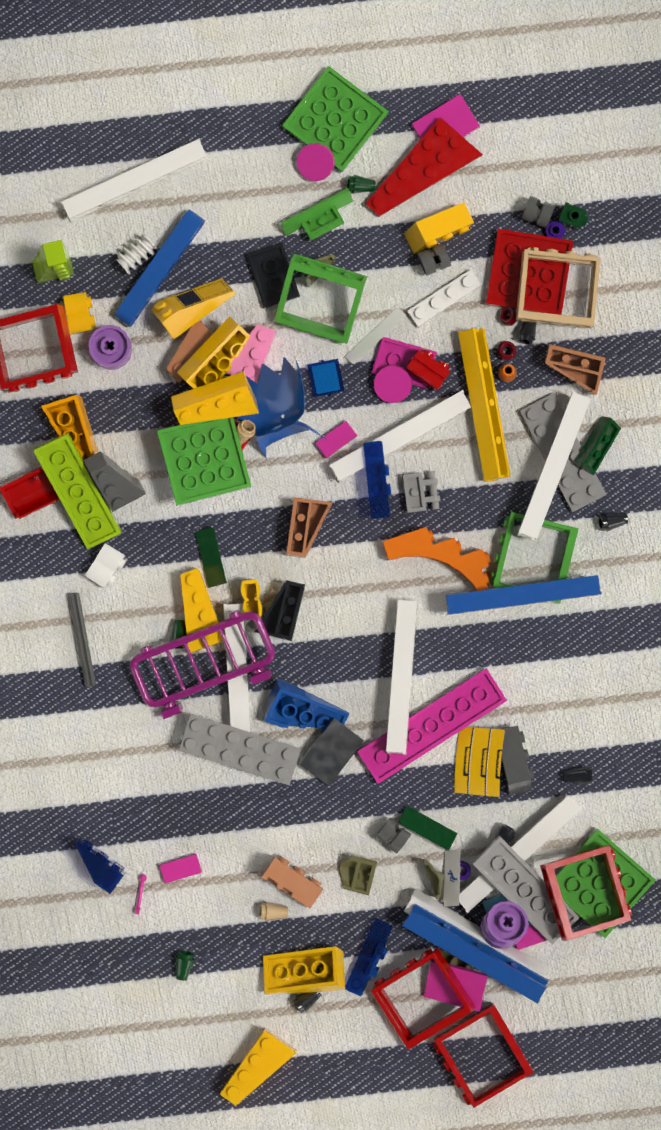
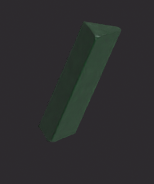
[574,416,621,475]
[196,527,227,588]
[398,806,458,851]

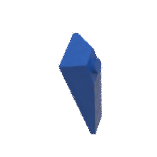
[264,679,349,729]

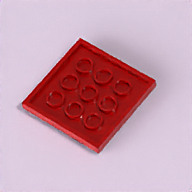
[486,229,573,315]

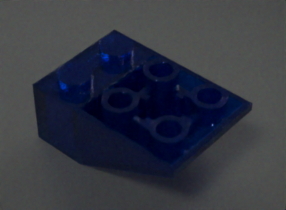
[75,839,126,894]

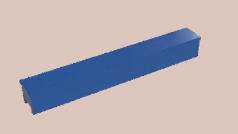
[446,575,602,615]
[402,904,549,1004]

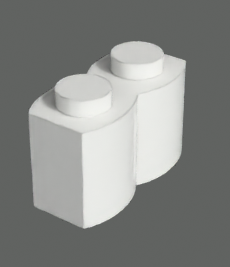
[85,543,126,588]

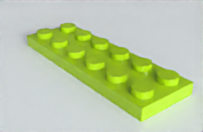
[33,432,122,549]

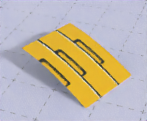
[454,727,505,797]

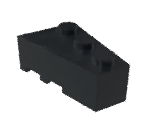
[254,580,305,641]

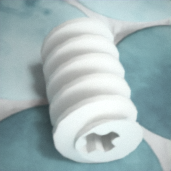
[116,233,158,275]

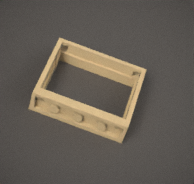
[516,247,601,329]

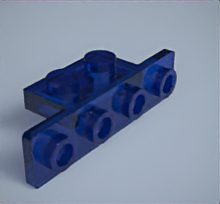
[363,441,391,519]
[345,918,393,996]

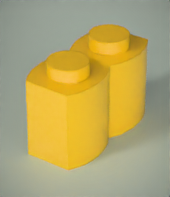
[63,292,96,335]
[241,579,263,620]

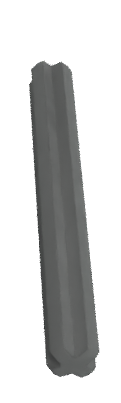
[69,593,96,687]

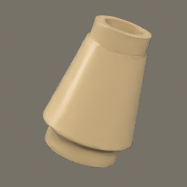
[236,420,256,445]
[259,902,288,921]

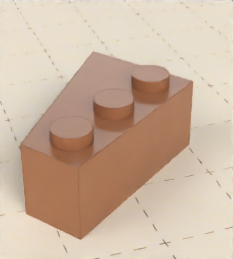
[166,320,212,385]
[544,344,606,395]
[286,497,332,558]
[261,855,323,909]

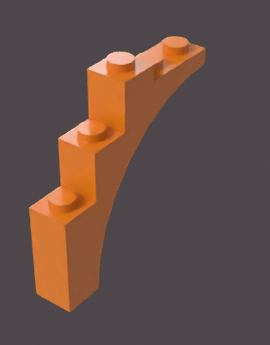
[382,527,491,591]

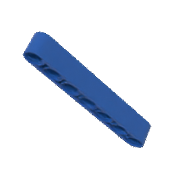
[114,209,205,327]

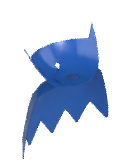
[237,357,326,457]

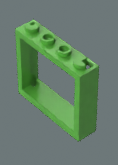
[274,254,367,344]
[490,512,579,604]

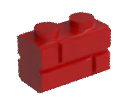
[406,349,451,391]

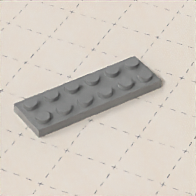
[519,393,606,513]
[179,714,301,786]
[472,836,580,945]

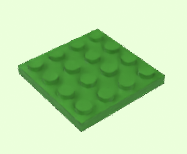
[282,66,389,173]
[157,417,251,506]
[556,829,656,938]

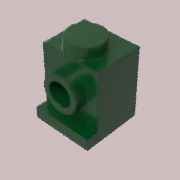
[558,202,589,231]

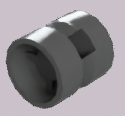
[522,196,555,228]
[417,243,451,276]
[375,818,412,854]

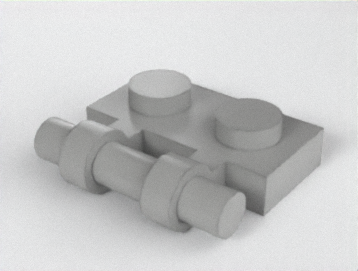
[402,471,441,513]

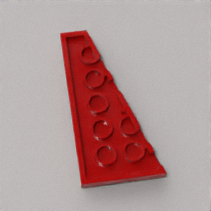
[365,117,483,217]

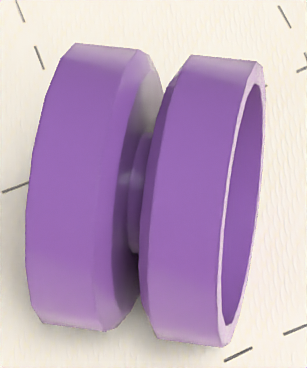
[88,325,133,370]
[481,901,528,949]

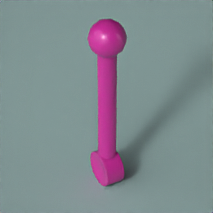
[135,874,147,915]

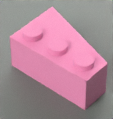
[225,324,276,383]

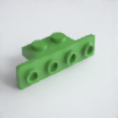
[281,188,353,241]

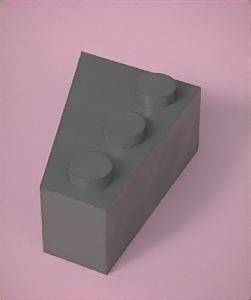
[84,451,146,512]
[501,726,534,796]

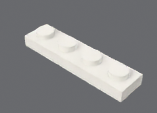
[407,269,481,327]

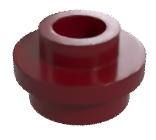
[500,307,517,326]
[497,341,516,360]

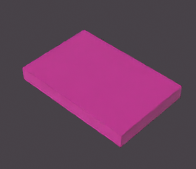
[412,94,480,139]
[372,337,437,389]
[424,959,488,1012]

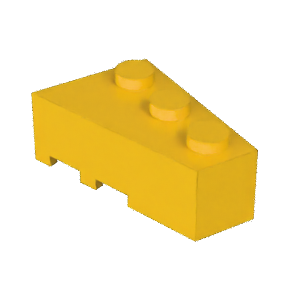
[404,202,474,254]

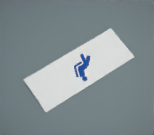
[444,849,460,907]

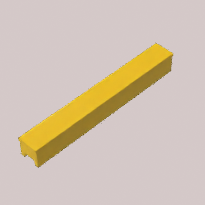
[458,328,511,482]

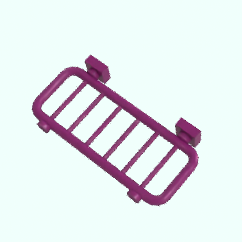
[130,610,275,719]

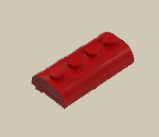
[0,466,60,519]

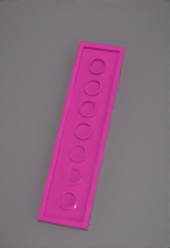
[357,668,507,784]

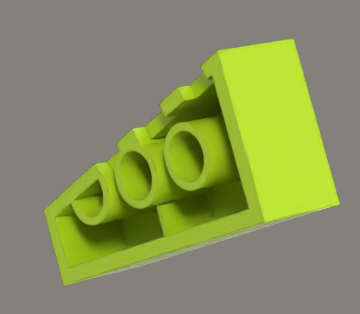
[32,239,74,284]

